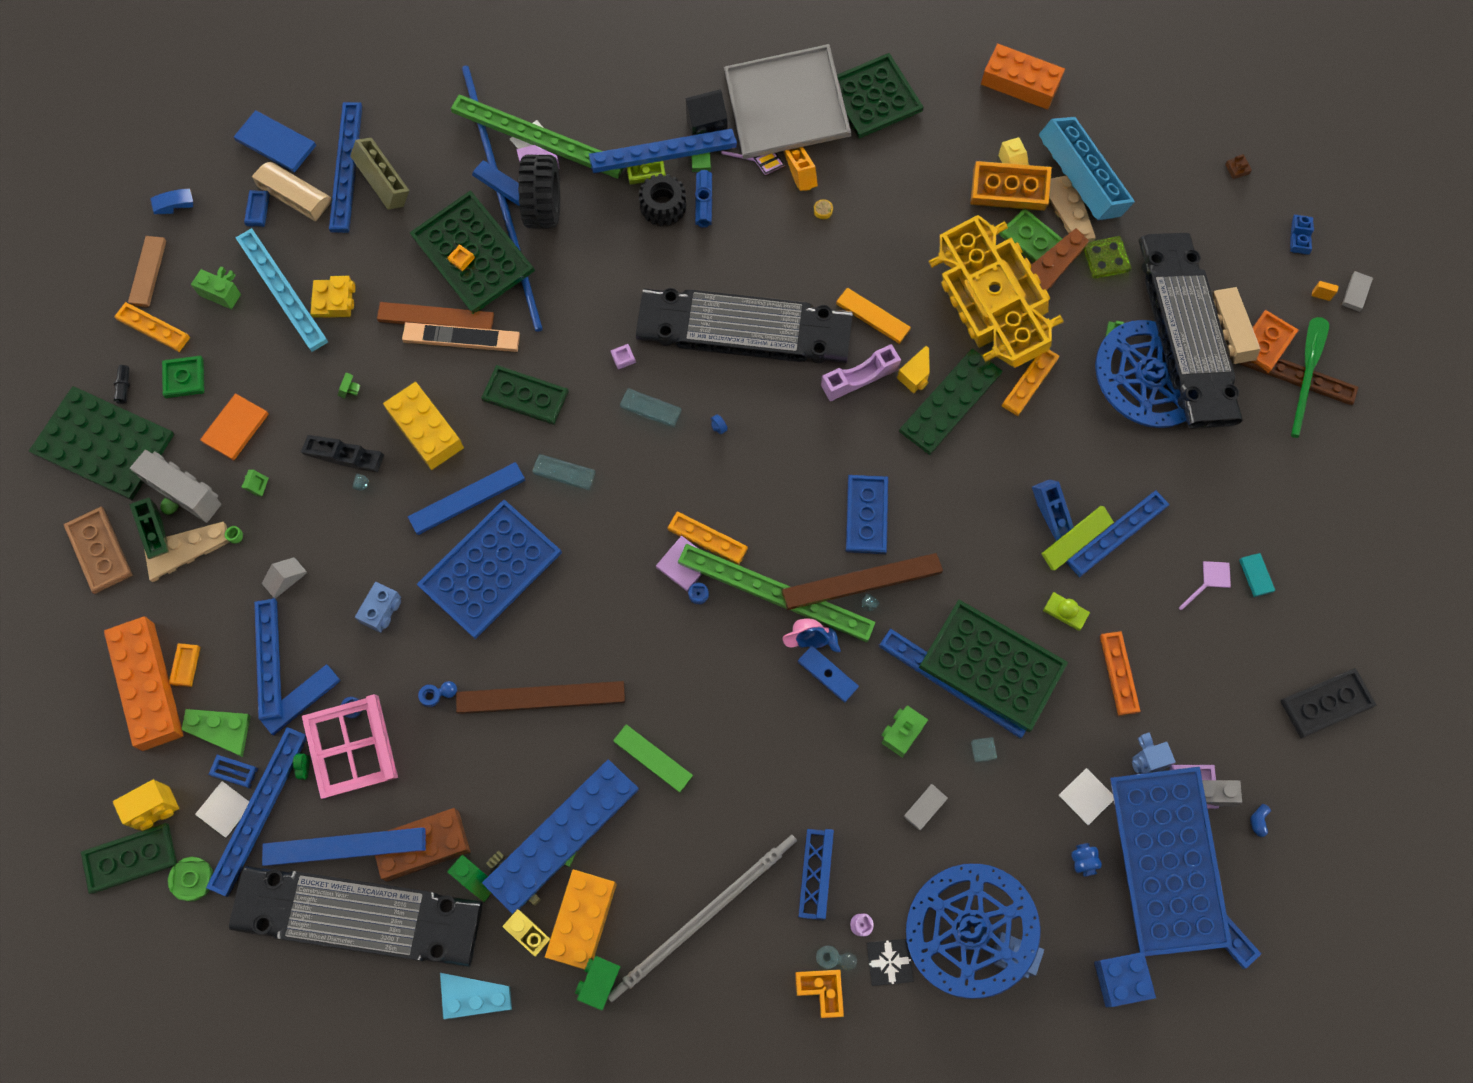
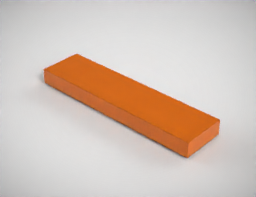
[1100,631,1141,716]

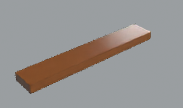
[377,302,494,330]

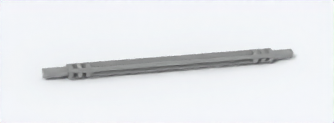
[608,834,797,1002]

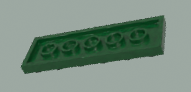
[899,348,1003,455]

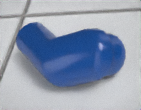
[1250,804,1271,837]

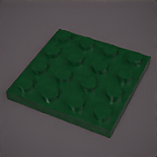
[837,53,924,139]

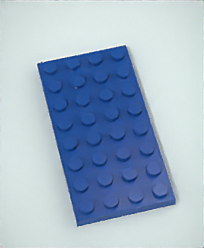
[1110,766,1232,956]

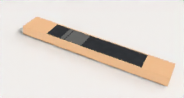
[402,322,520,352]

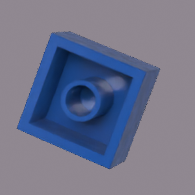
[1094,952,1156,1008]

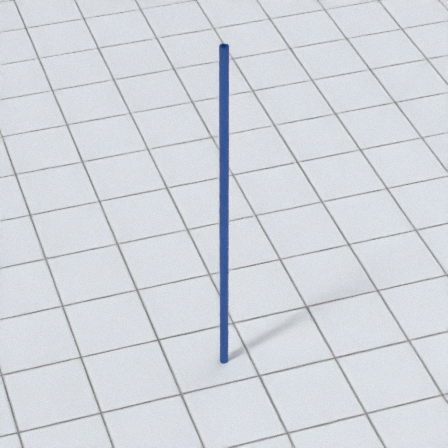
[462,66,542,332]

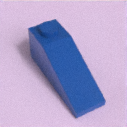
[1032,479,1074,541]

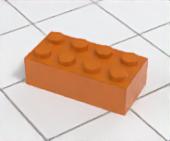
[981,43,1065,110]

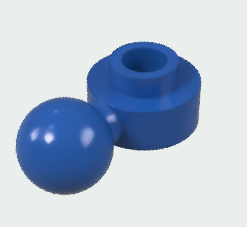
[418,681,457,707]

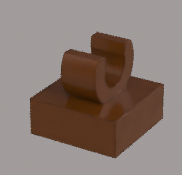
[1225,154,1252,179]

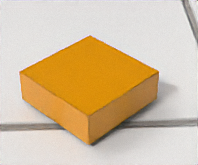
[447,244,475,271]
[1311,281,1339,301]

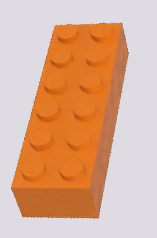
[104,616,184,751]

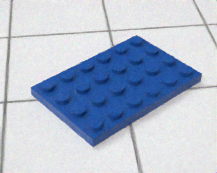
[417,500,562,639]

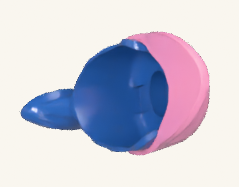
[783,618,841,652]

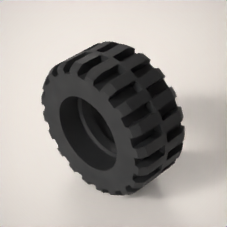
[518,154,560,229]

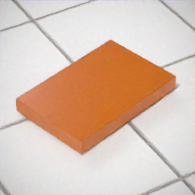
[1251,310,1299,373]
[200,393,269,461]

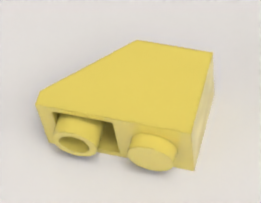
[502,909,550,957]

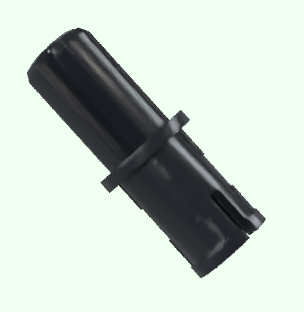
[113,365,130,404]

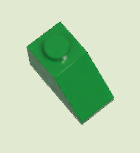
[448,855,492,903]

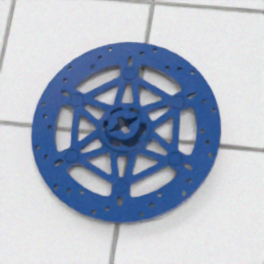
[1095,320,1186,428]
[906,864,1041,999]

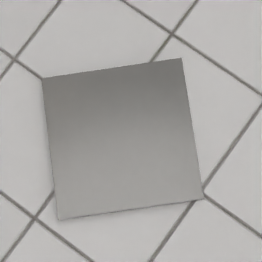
[724,44,851,159]

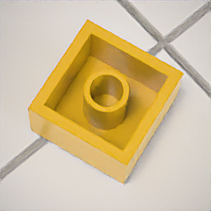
[113,779,179,831]

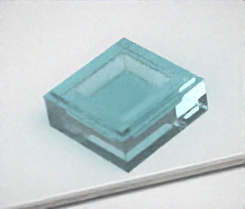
[971,737,997,762]

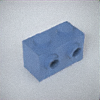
[355,582,401,633]

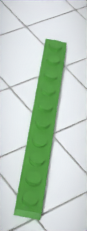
[451,94,624,179]
[678,544,876,642]

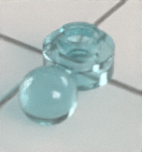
[816,946,857,971]

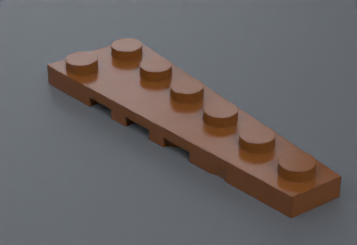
[1030,228,1089,291]

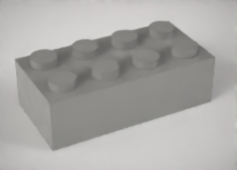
[129,450,222,523]

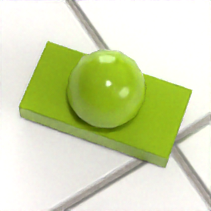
[1043,592,1090,631]

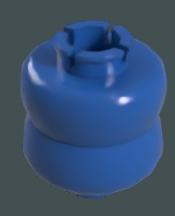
[1071,843,1102,877]

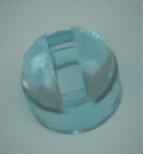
[352,473,369,490]
[862,593,880,611]

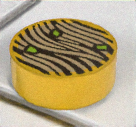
[814,200,833,219]

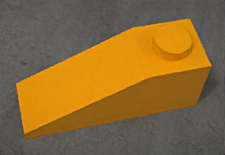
[783,147,818,191]

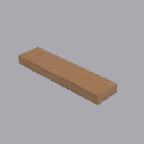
[128,236,166,307]

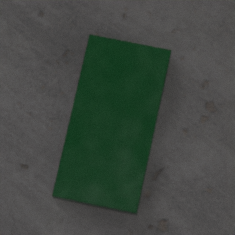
[481,365,569,425]
[81,823,177,894]

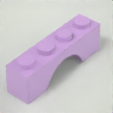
[821,344,901,401]

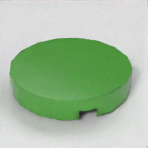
[168,857,213,902]

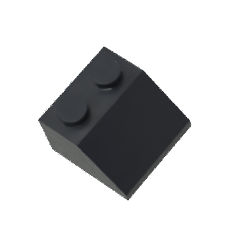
[685,89,728,136]

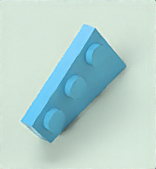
[440,973,512,1019]

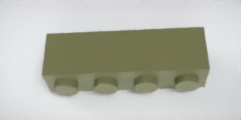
[350,138,409,210]

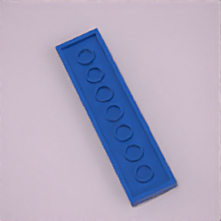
[482,759,639,915]

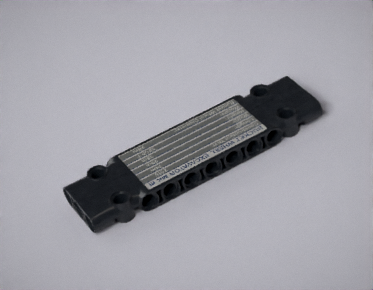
[1138,233,1243,429]
[636,288,853,363]
[229,866,483,967]

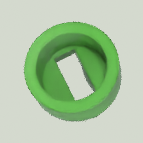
[160,498,179,515]
[225,526,243,544]

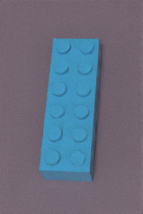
[1039,117,1135,220]

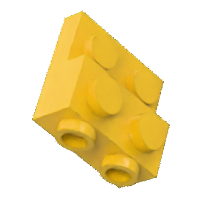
[310,276,355,318]

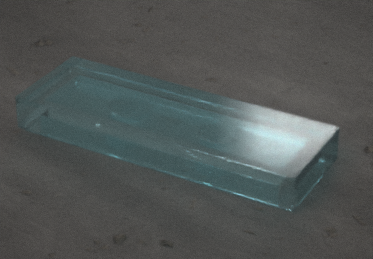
[620,388,682,427]
[532,454,596,490]

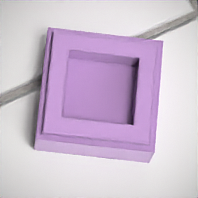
[610,344,636,369]

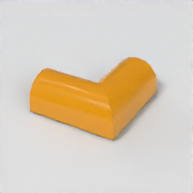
[795,970,844,1018]

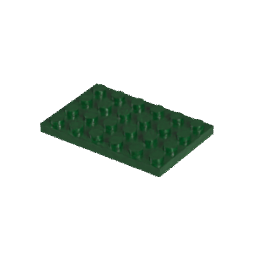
[409,190,535,314]
[29,386,175,500]
[919,599,1068,733]

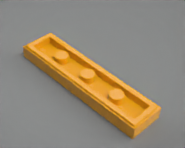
[836,288,911,344]
[114,302,190,352]
[1002,350,1060,416]
[667,511,748,565]

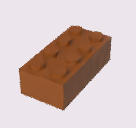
[375,808,471,882]

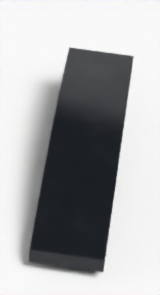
[301,435,385,473]

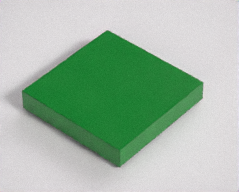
[162,356,204,398]

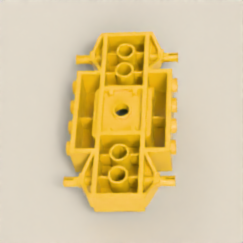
[928,215,1064,368]

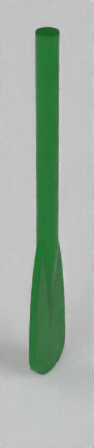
[1291,317,1329,438]

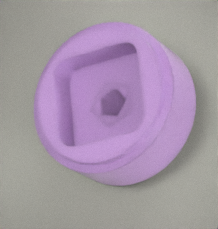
[850,914,873,936]

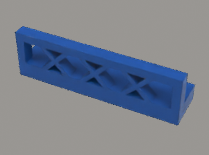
[798,829,834,921]

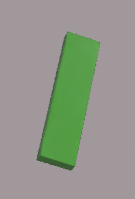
[613,724,693,793]

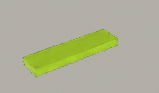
[1041,506,1114,570]

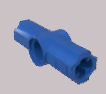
[695,170,712,227]

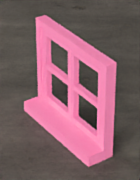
[302,694,398,799]

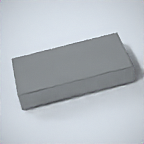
[1342,271,1373,312]
[903,784,948,831]

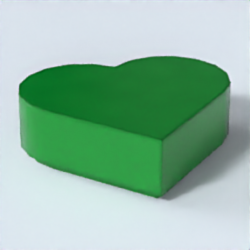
[293,754,310,780]

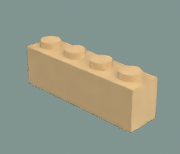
[1212,287,1261,364]

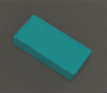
[1239,553,1275,597]

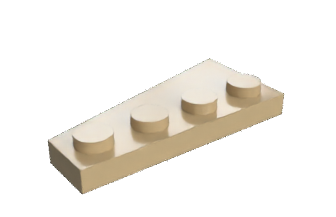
[1049,176,1096,242]
[144,522,229,582]

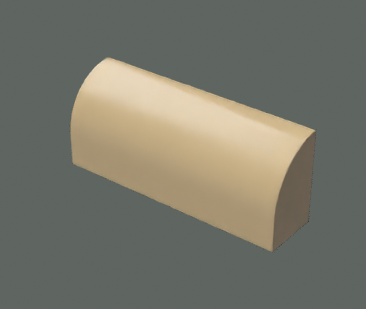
[252,162,332,222]

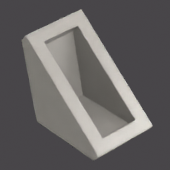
[262,557,307,599]

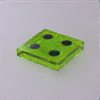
[1084,236,1131,279]

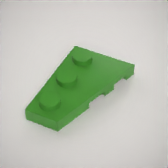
[182,709,251,757]

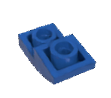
[150,189,193,214]
[1290,215,1314,254]

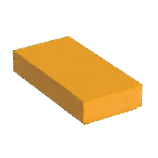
[169,643,201,687]

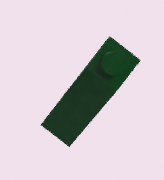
[129,497,169,559]

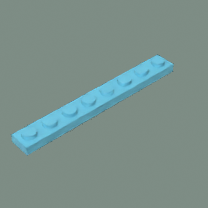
[235,228,328,352]

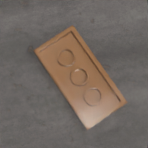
[63,506,133,594]

